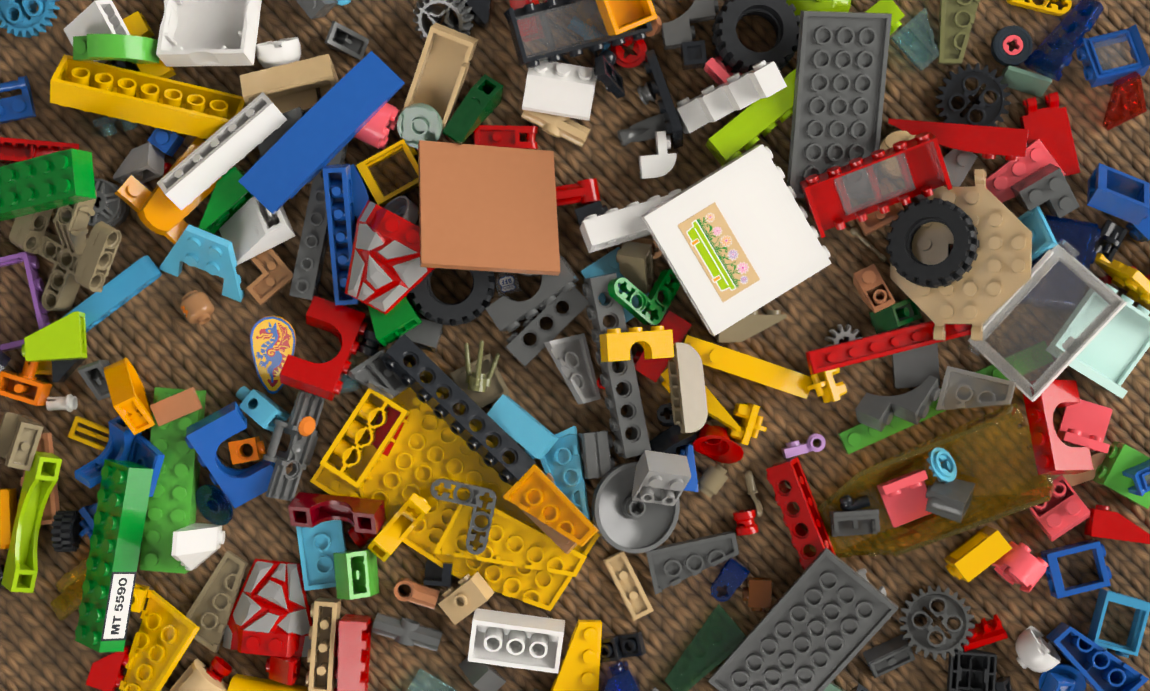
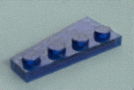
[1024,0,1104,81]

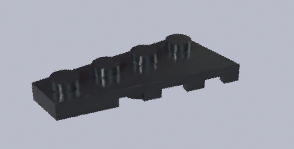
[642,49,683,149]

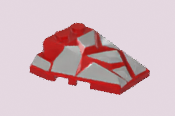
[345,200,435,315]
[223,558,313,658]

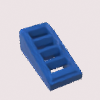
[679,445,698,492]

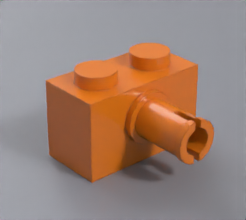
[0,361,52,406]

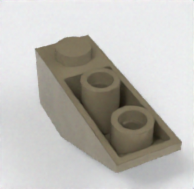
[717,310,787,343]

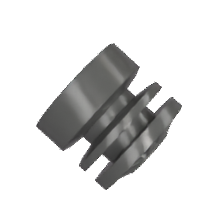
[88,178,130,228]

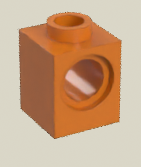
[228,436,265,465]

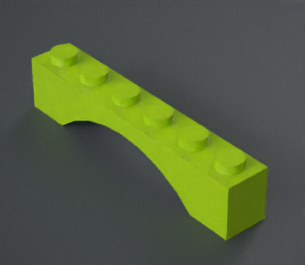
[1,451,62,593]

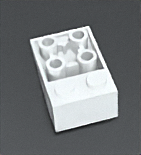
[219,197,295,265]

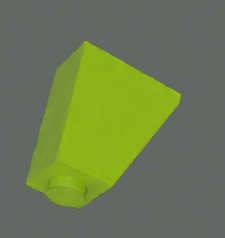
[21,311,88,362]

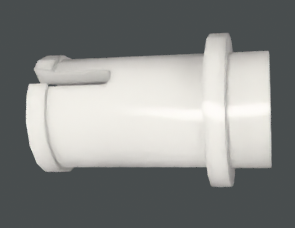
[46,394,78,412]

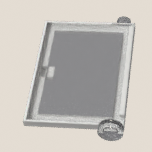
[968,238,1127,402]

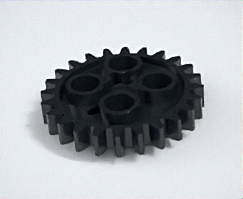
[935,63,1011,127]

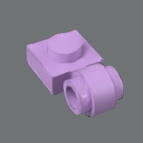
[781,433,826,458]

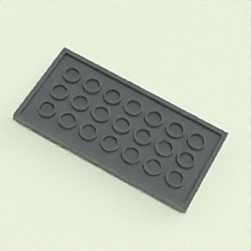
[787,10,892,198]
[708,547,898,691]

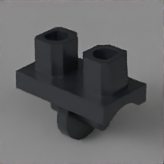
[1086,219,1128,262]

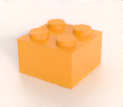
[595,0,658,36]

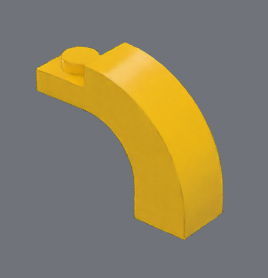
[367,493,432,562]

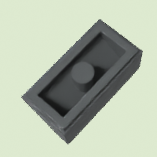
[863,634,915,678]

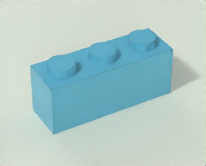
[487,394,559,459]

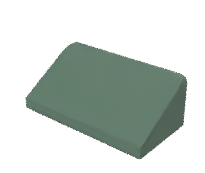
[1000,65,1052,97]

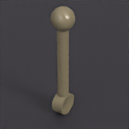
[850,227,887,262]

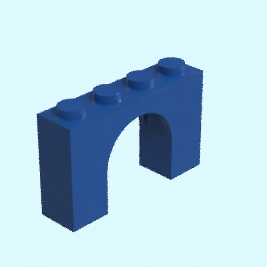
[185,401,275,508]

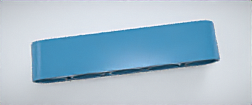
[62,255,162,333]

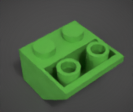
[333,548,380,600]

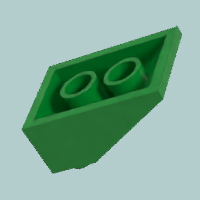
[199,166,254,234]

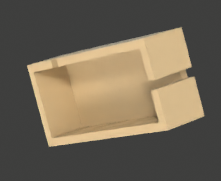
[402,23,479,129]
[240,54,339,114]

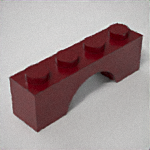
[288,492,386,534]

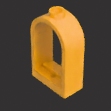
[104,357,155,435]

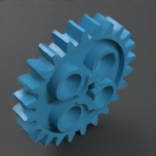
[0,0,60,38]

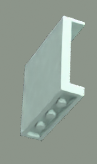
[1046,283,1150,399]

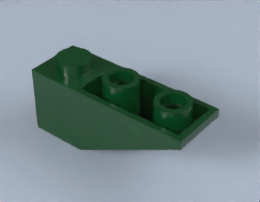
[442,74,503,145]

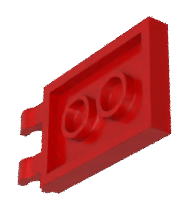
[1020,92,1081,177]

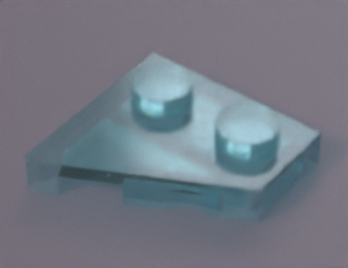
[891,8,939,72]

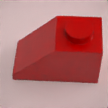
[266,656,301,685]

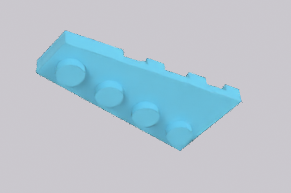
[540,426,590,520]

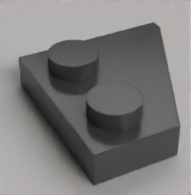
[347,350,408,399]

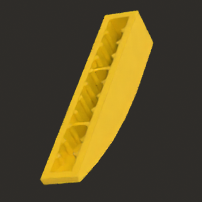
[683,335,813,399]

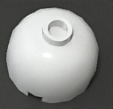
[255,37,301,69]
[1015,626,1061,673]

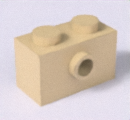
[438,571,495,625]

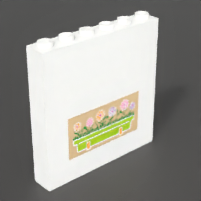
[640,144,832,336]

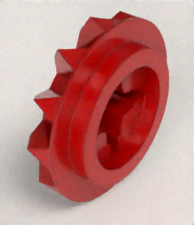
[611,38,647,69]

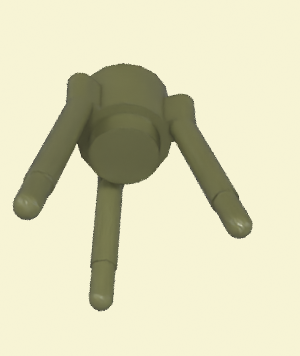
[464,340,500,392]

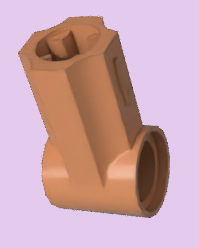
[394,577,440,609]

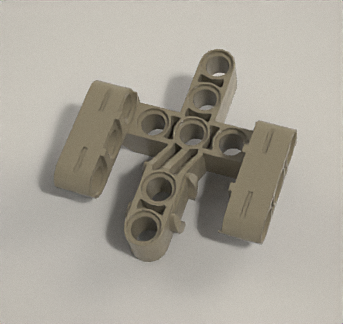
[9,190,122,311]

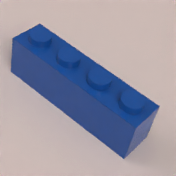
[1046,622,1149,691]

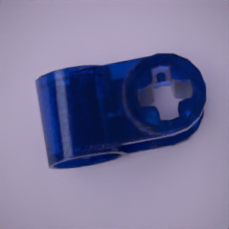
[710,558,750,602]

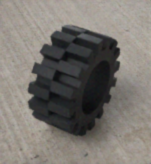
[51,511,82,552]

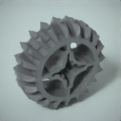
[413,0,474,38]

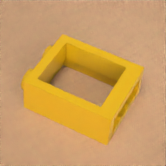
[356,139,419,207]
[944,526,1012,582]

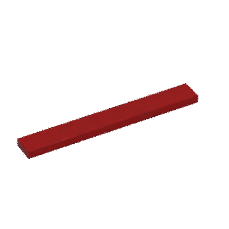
[805,320,972,374]

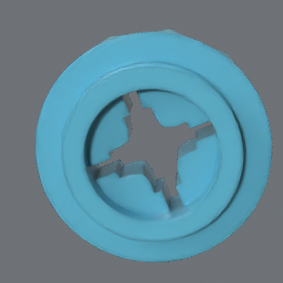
[926,447,957,483]

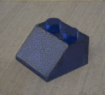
[601,661,641,691]

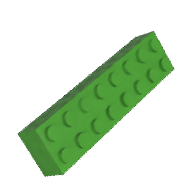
[140,387,206,574]

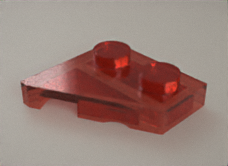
[1103,71,1147,130]

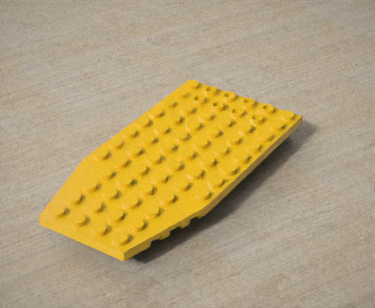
[310,387,600,611]

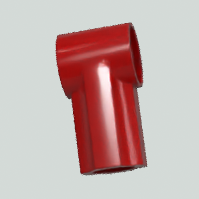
[556,178,601,207]

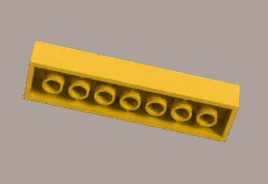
[50,54,246,139]

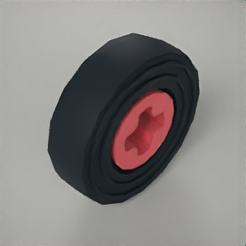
[991,25,1033,66]

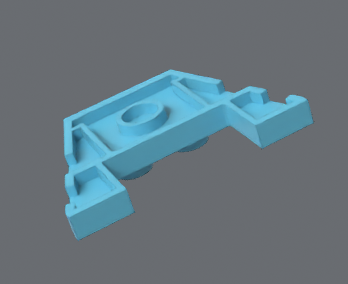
[159,225,245,302]

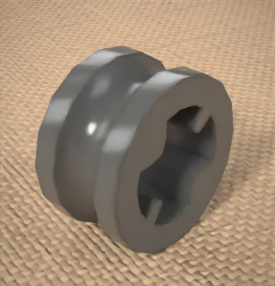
[637,82,656,105]

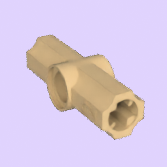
[521,110,590,148]

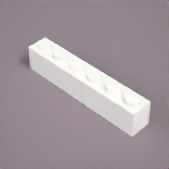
[157,92,287,210]
[580,189,681,253]

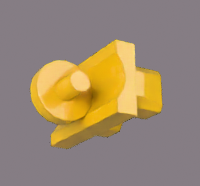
[807,368,847,403]
[727,403,767,445]

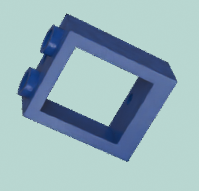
[1087,163,1150,225]
[1040,539,1112,599]

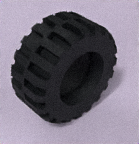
[712,0,800,74]
[886,198,979,288]
[409,269,496,326]

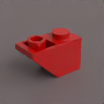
[85,645,131,691]

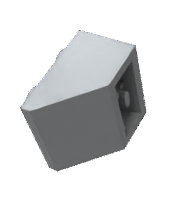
[632,450,691,506]

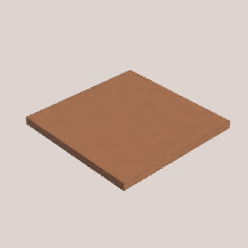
[418,140,560,276]

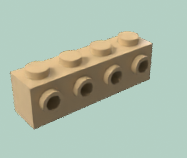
[306,597,341,691]

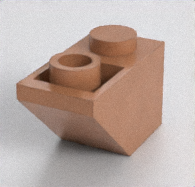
[853,264,896,313]

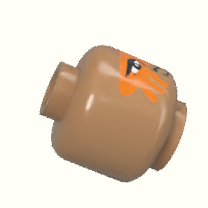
[180,290,215,325]

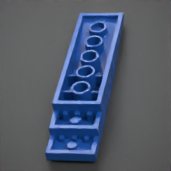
[238,51,405,215]

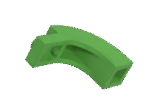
[73,34,159,64]

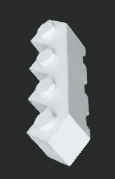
[675,60,787,134]

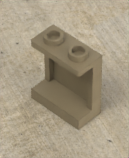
[0,411,44,471]

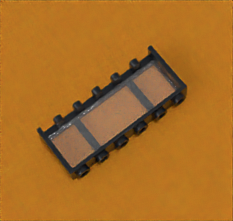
[504,0,653,69]

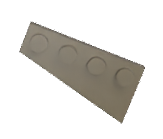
[186,551,248,653]

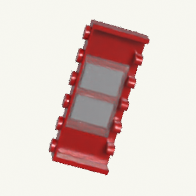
[800,132,953,238]

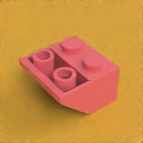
[1024,475,1090,542]

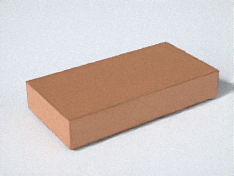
[150,387,203,427]

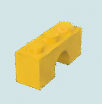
[122,11,176,79]
[599,326,674,362]

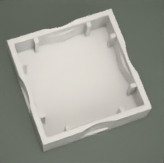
[156,0,262,67]

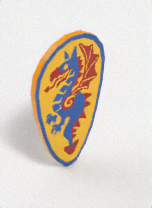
[250,315,296,394]

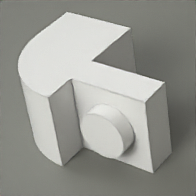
[639,131,677,179]

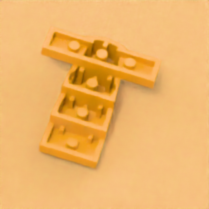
[115,137,233,245]

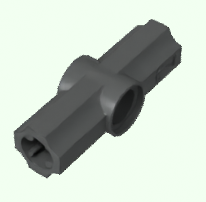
[372,613,443,651]

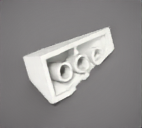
[171,523,225,571]

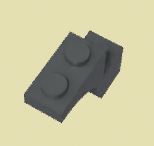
[661,0,719,50]
[855,375,941,432]

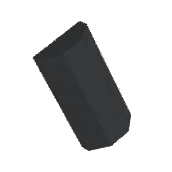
[947,650,997,691]

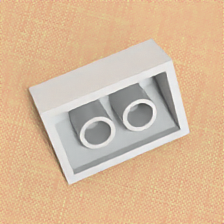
[522,60,597,121]

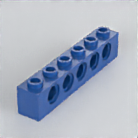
[323,164,360,305]

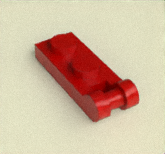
[474,125,538,150]

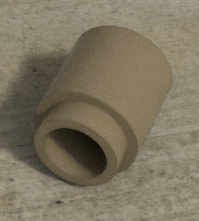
[698,463,729,498]

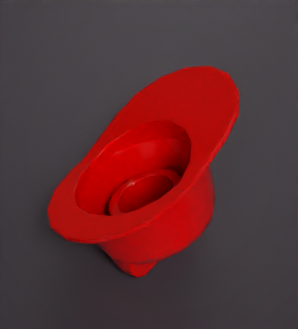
[693,424,744,464]

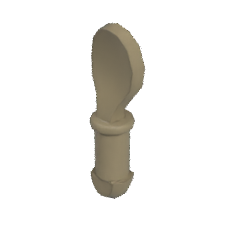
[744,470,763,518]

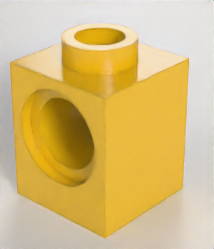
[131,583,150,613]

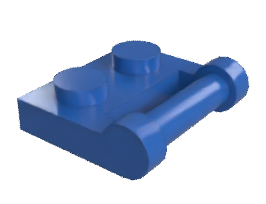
[0,76,36,124]

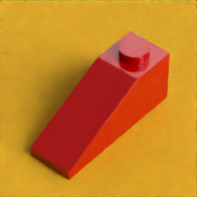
[1084,504,1150,544]

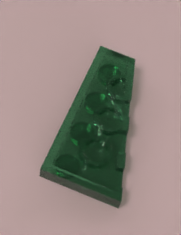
[664,603,746,691]

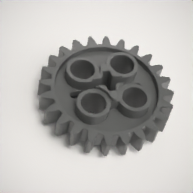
[899,585,975,661]

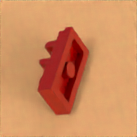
[961,614,1008,652]

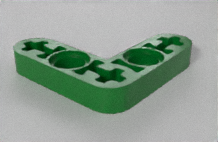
[608,268,681,326]

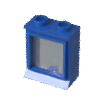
[1076,24,1150,88]

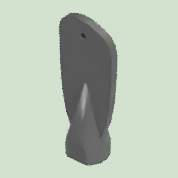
[617,114,668,147]

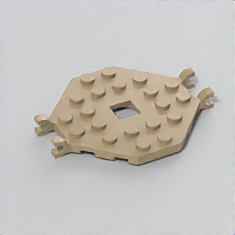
[890,169,1032,341]

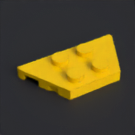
[1092,252,1150,311]

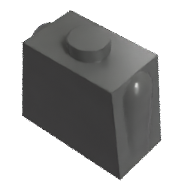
[925,479,976,523]

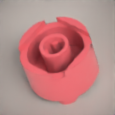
[354,103,400,150]
[991,541,1048,593]

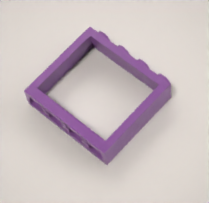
[0,251,52,352]

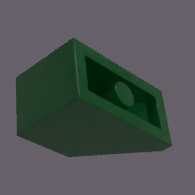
[869,298,922,334]

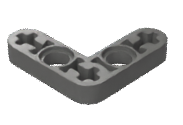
[430,478,497,555]

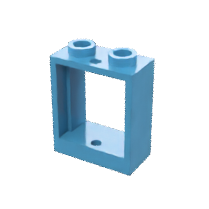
[1087,588,1150,658]

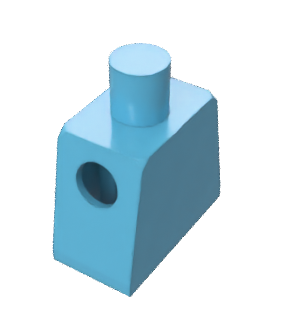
[236,386,291,431]

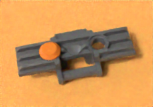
[262,391,325,501]

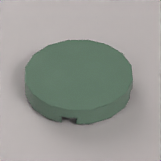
[397,103,443,149]

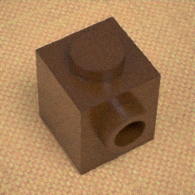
[742,577,772,612]

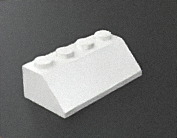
[468,608,565,674]

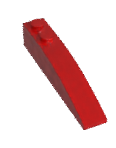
[887,118,1029,161]
[0,137,80,163]

